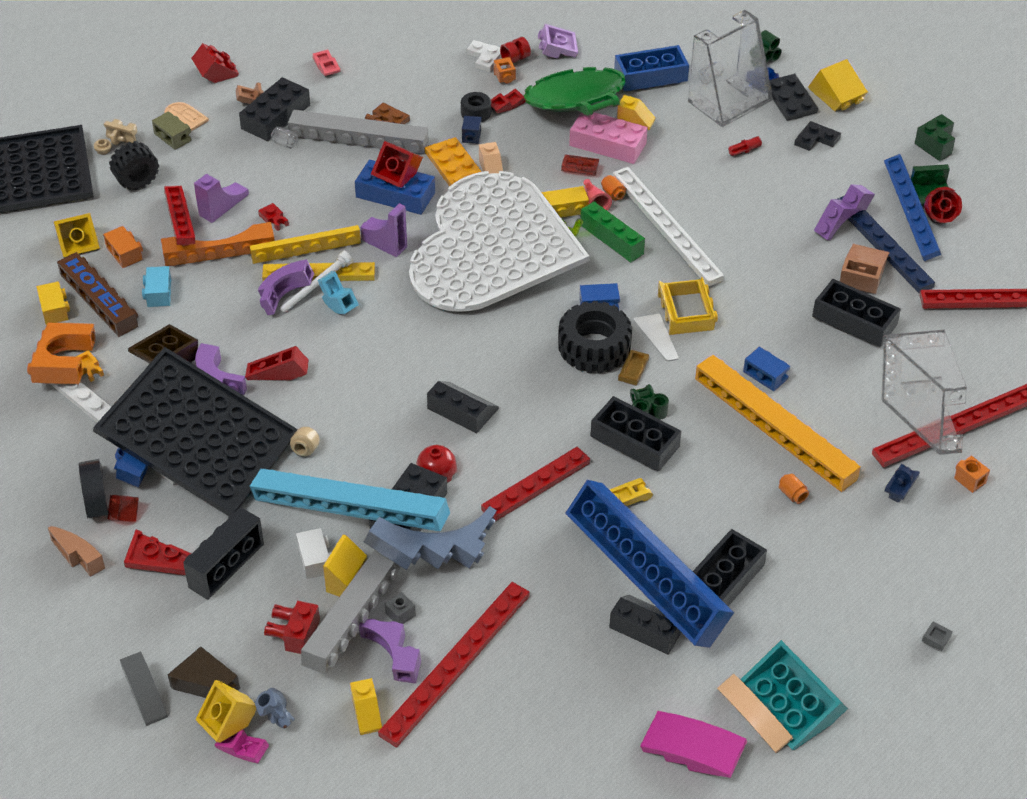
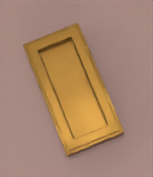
[618,350,649,386]

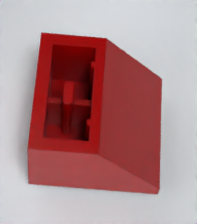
[191,43,239,83]

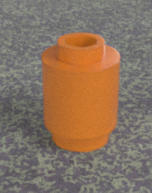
[601,175,626,201]
[779,474,809,504]

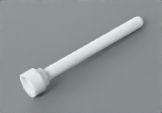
[280,250,353,312]

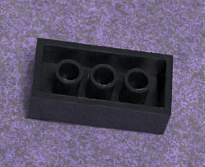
[239,77,310,142]
[812,279,901,347]
[590,396,682,472]
[369,463,447,532]
[183,507,264,600]
[693,529,767,606]

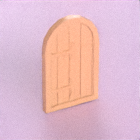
[164,102,209,131]

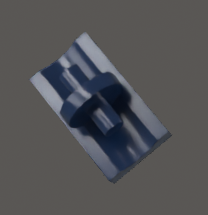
[884,463,920,502]

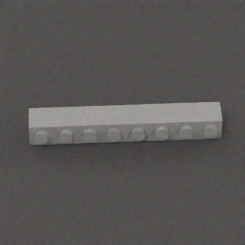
[288,110,429,154]
[301,550,403,674]

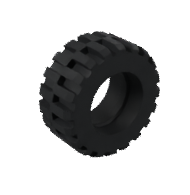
[558,301,632,373]

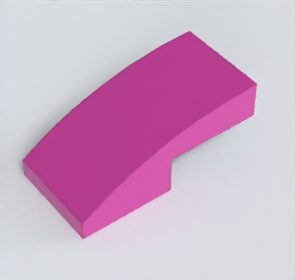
[215,730,269,764]

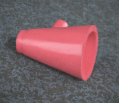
[583,179,612,211]

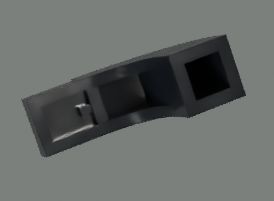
[79,459,109,519]

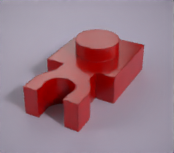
[258,203,289,231]

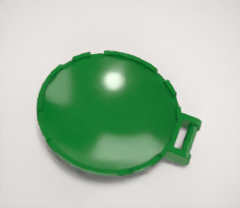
[524,67,625,116]

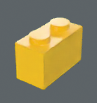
[36,281,70,325]

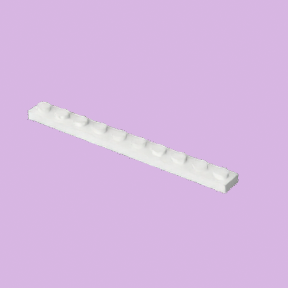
[613,167,724,287]
[49,382,176,486]

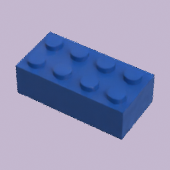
[614,45,689,91]
[355,159,435,215]

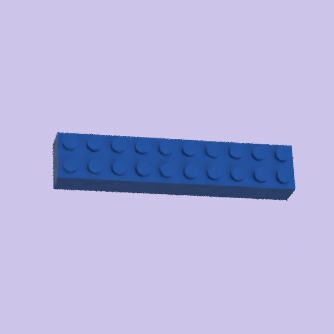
[565,480,734,648]

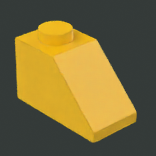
[617,95,656,130]
[350,678,382,735]

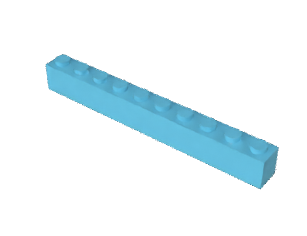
[250,469,450,531]

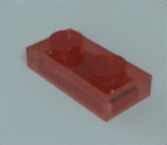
[561,154,599,176]

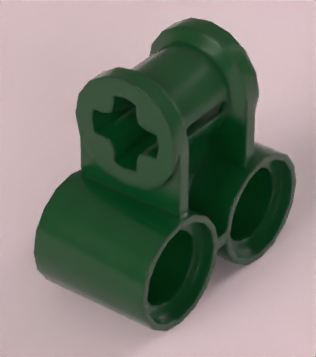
[750,30,782,67]
[630,384,669,420]

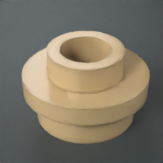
[94,139,112,155]

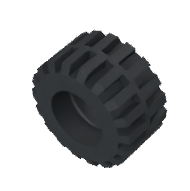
[109,141,159,190]

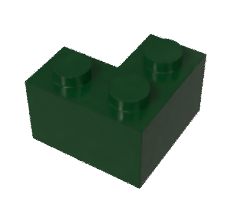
[914,114,955,161]

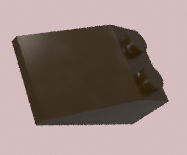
[128,324,198,364]

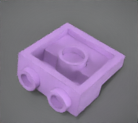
[538,24,578,58]

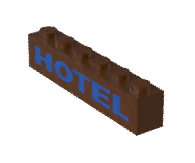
[57,252,138,337]

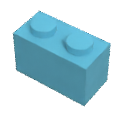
[142,266,172,307]

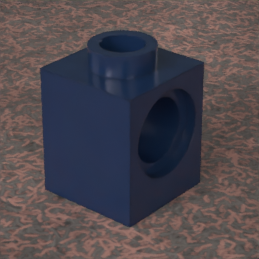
[462,116,482,144]

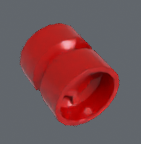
[500,37,531,63]

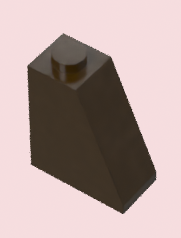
[167,646,240,698]

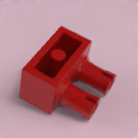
[264,600,320,654]

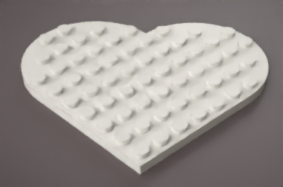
[409,171,590,312]

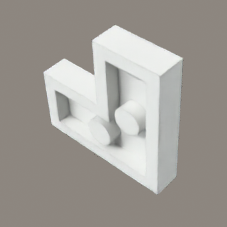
[467,40,501,72]

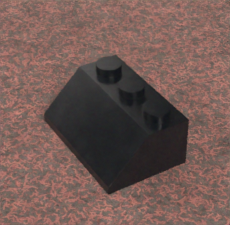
[427,381,499,434]
[609,595,682,655]

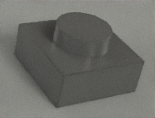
[922,621,953,651]

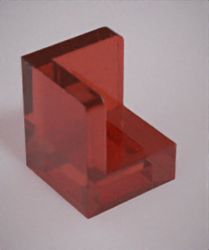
[107,495,139,522]

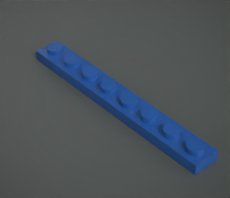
[884,154,941,261]

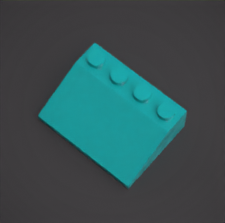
[740,640,848,751]

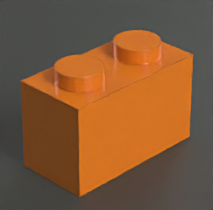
[103,226,143,268]

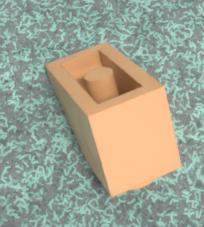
[479,142,503,174]

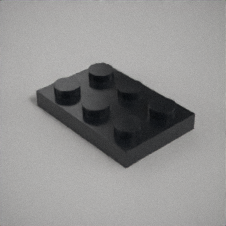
[764,73,818,121]

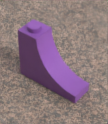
[194,174,249,223]
[360,203,407,257]

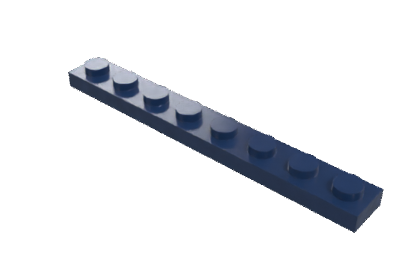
[837,196,935,294]

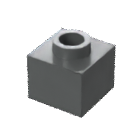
[385,592,416,624]

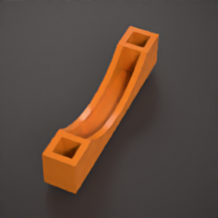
[161,222,275,266]

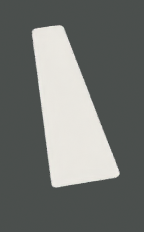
[634,314,679,360]

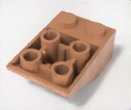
[840,244,889,294]

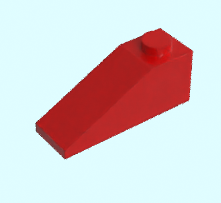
[245,346,309,380]

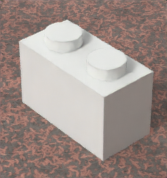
[296,528,331,579]

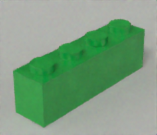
[580,202,645,263]

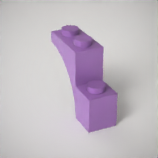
[814,184,875,240]
[359,619,421,684]

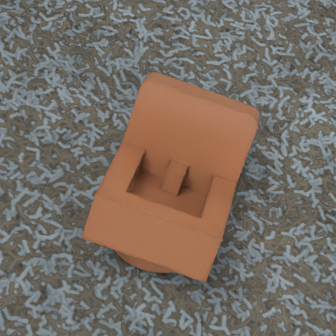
[235,82,263,104]

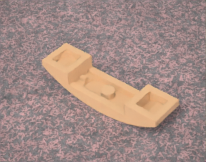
[717,674,793,753]

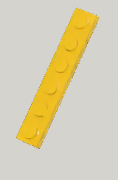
[250,225,361,264]
[262,262,375,282]

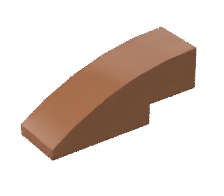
[48,526,105,577]

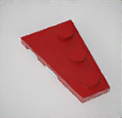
[124,529,192,575]

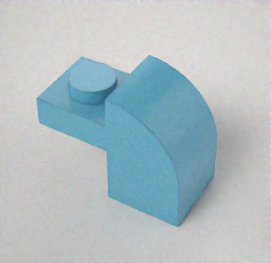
[317,271,359,314]

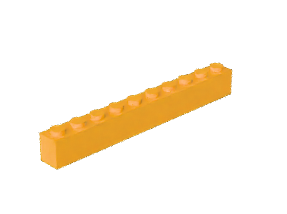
[695,355,861,492]

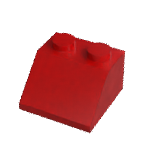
[371,141,423,188]

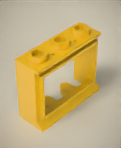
[658,277,718,335]

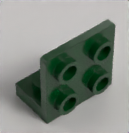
[911,164,950,206]

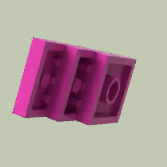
[640,711,747,778]

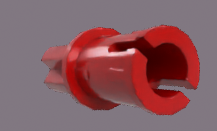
[728,136,762,156]

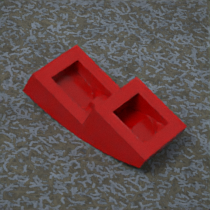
[491,88,526,113]

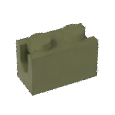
[152,111,192,150]

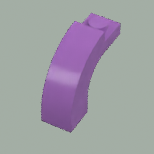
[258,259,314,315]
[195,343,247,395]

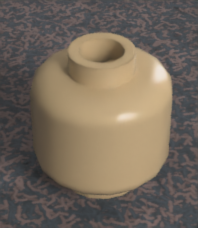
[290,426,320,457]

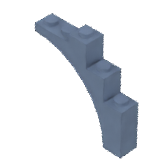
[363,506,497,570]

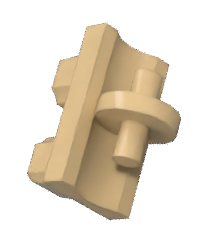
[104,119,137,145]

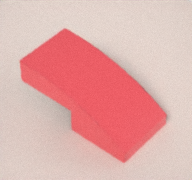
[312,49,340,76]

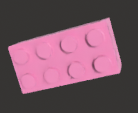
[569,112,648,164]

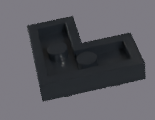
[794,121,841,151]

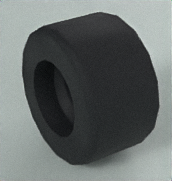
[460,92,491,123]

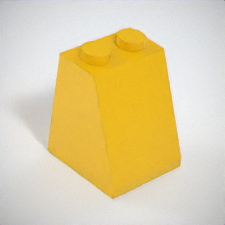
[808,59,868,111]

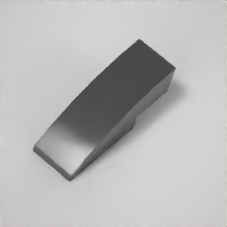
[120,651,168,726]

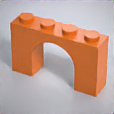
[27,322,96,384]

